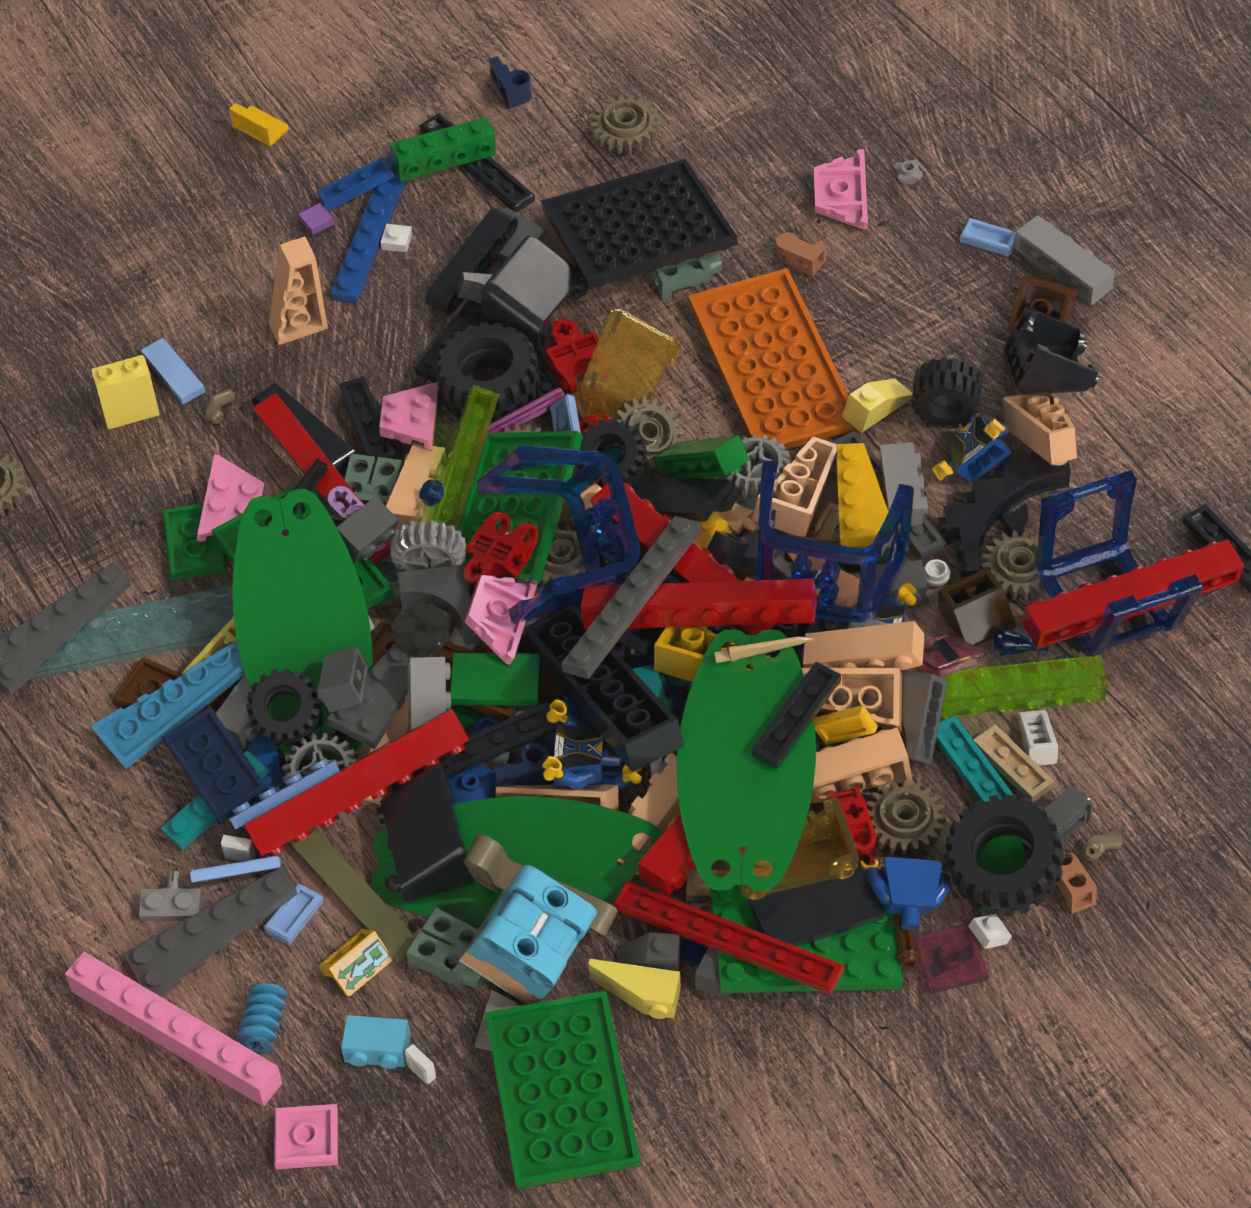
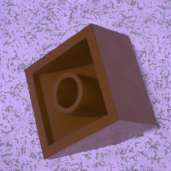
[1007,275,1079,329]

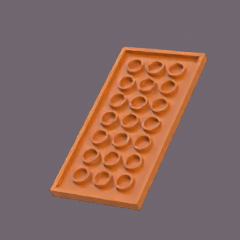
[688,268,857,450]

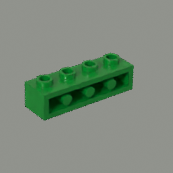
[390,117,496,182]
[653,435,749,478]

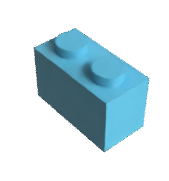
[341,1015,411,1069]

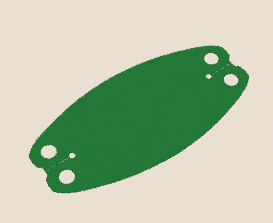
[233,489,373,761]
[677,629,816,891]
[371,796,664,928]

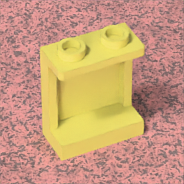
[92,355,160,429]

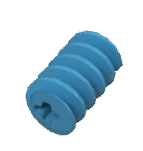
[237,983,288,1054]

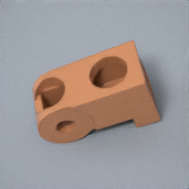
[776,232,826,277]
[1055,852,1097,914]

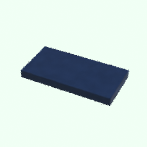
[162,707,268,824]

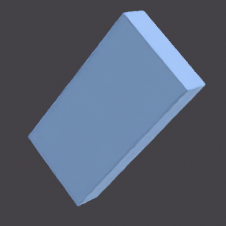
[960,218,1016,257]
[264,883,324,946]

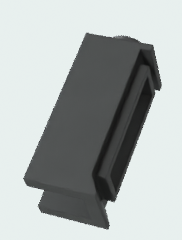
[1021,786,1093,853]

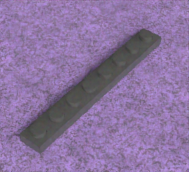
[561,516,701,679]

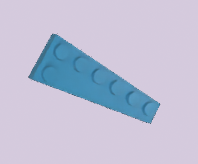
[90,641,245,769]

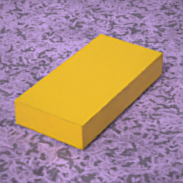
[814,705,878,745]

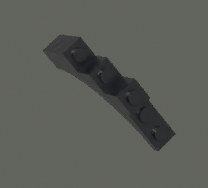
[938,452,1071,578]
[618,531,750,665]

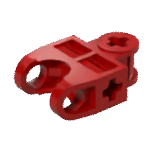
[546,319,611,394]
[463,512,538,587]
[827,785,876,868]

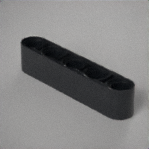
[425,208,518,315]
[252,383,356,474]

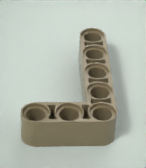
[464,834,618,938]

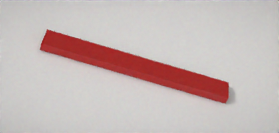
[253,393,392,564]
[613,880,844,995]

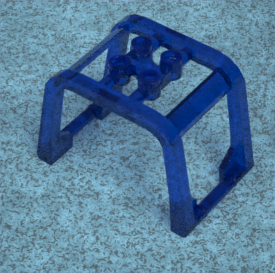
[477,445,640,624]
[756,461,914,623]
[1036,470,1203,657]

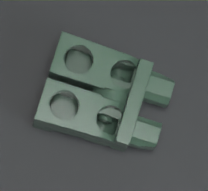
[648,253,722,300]
[345,454,403,506]
[406,908,485,990]

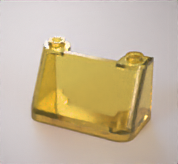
[583,307,681,418]
[726,797,859,900]

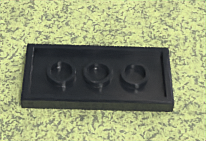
[631,476,733,522]
[748,864,884,947]

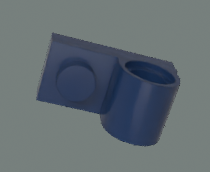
[489,56,532,109]
[493,742,552,794]

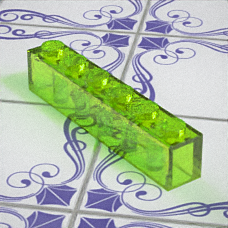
[427,385,499,530]
[930,655,1107,718]

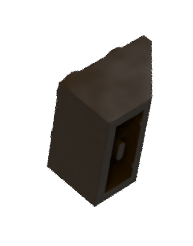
[938,568,1016,650]

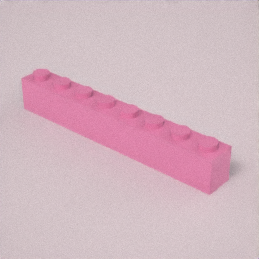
[65,952,283,1107]

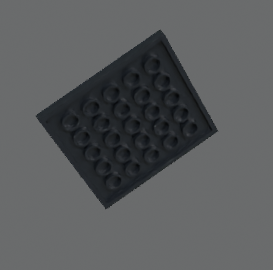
[541,159,738,289]

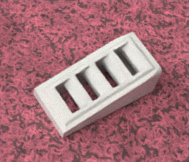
[1017,710,1058,766]

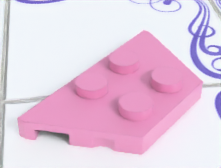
[814,149,868,229]
[379,383,439,450]
[197,454,264,542]
[464,575,537,665]

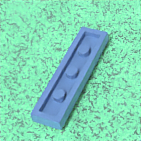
[230,758,340,829]

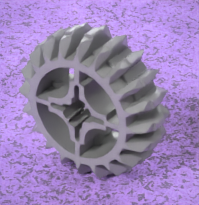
[719,433,791,502]
[390,519,466,572]
[282,732,358,784]

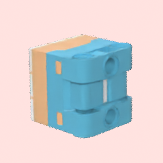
[459,865,597,1005]

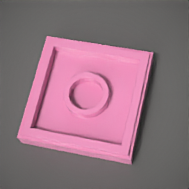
[274,1104,338,1169]

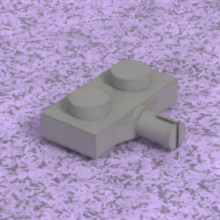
[139,871,202,921]

